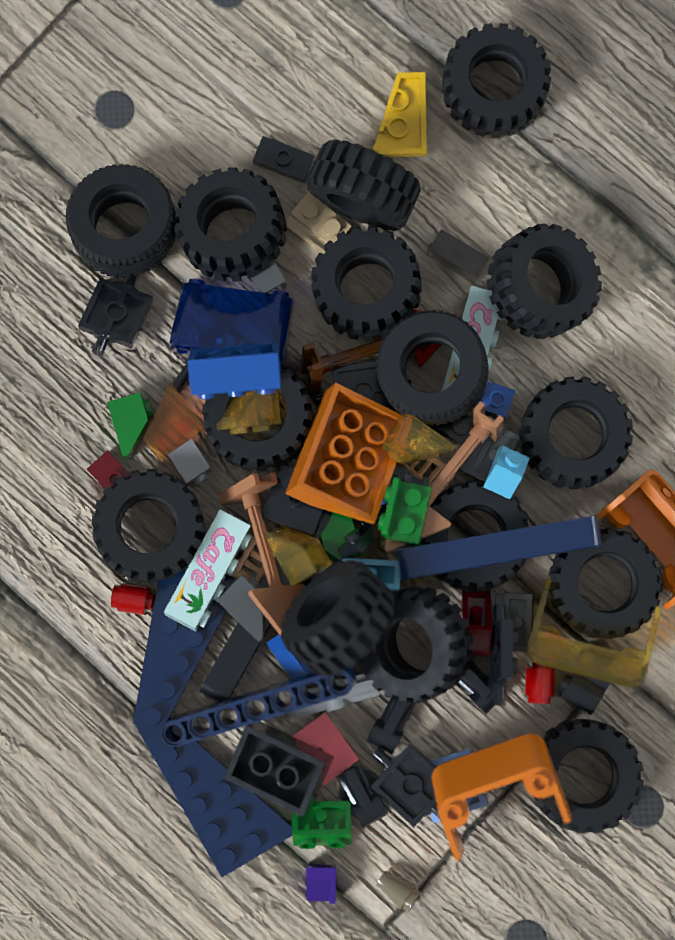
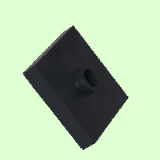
[261,464,325,537]

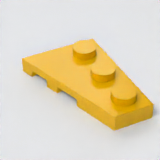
[372,72,427,157]

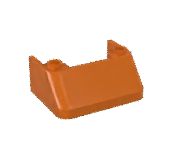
[595,470,675,610]
[432,733,572,861]

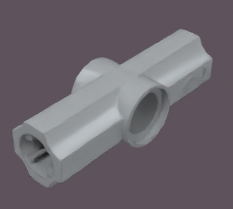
[289,674,380,718]

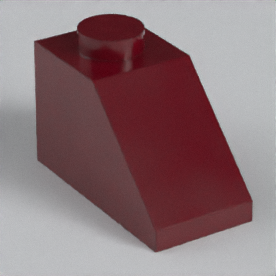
[461,590,492,656]

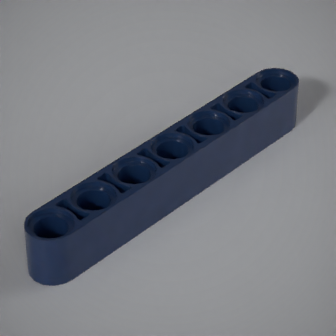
[396,516,603,580]
[160,667,357,747]

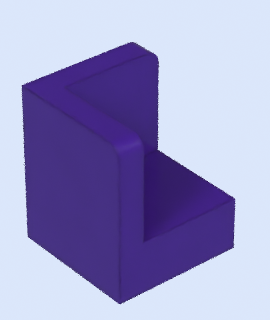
[306,864,336,904]

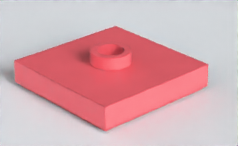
[292,712,359,786]

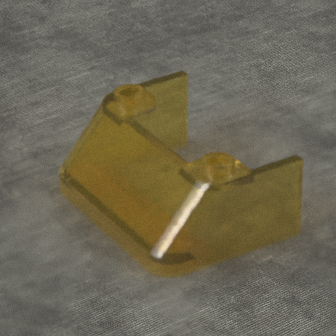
[528,578,662,688]

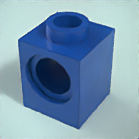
[481,381,515,420]

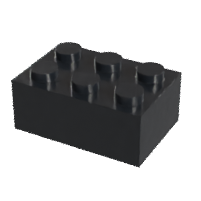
[224,722,334,817]

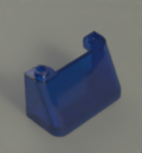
[169,279,295,368]

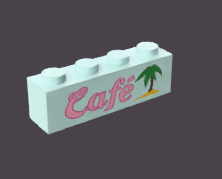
[442,286,503,401]
[164,510,253,631]

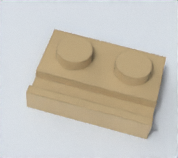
[286,192,352,254]

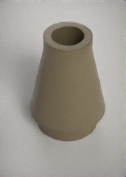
[376,871,421,912]

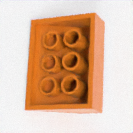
[285,383,412,524]

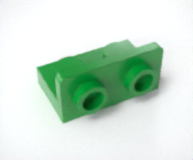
[378,477,432,546]
[292,801,351,849]

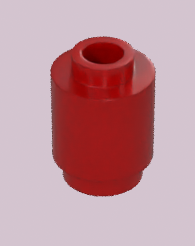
[111,583,155,615]
[525,662,555,704]

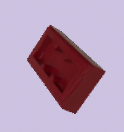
[87,450,130,489]

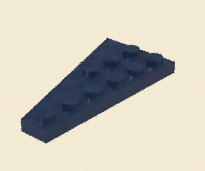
[133,543,237,737]
[135,718,292,877]

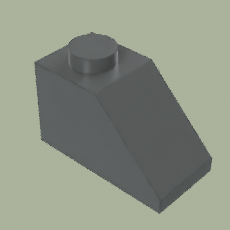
[217,575,264,642]

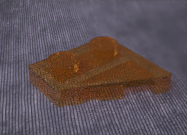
[143,384,204,462]

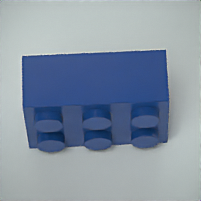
[187,342,281,399]

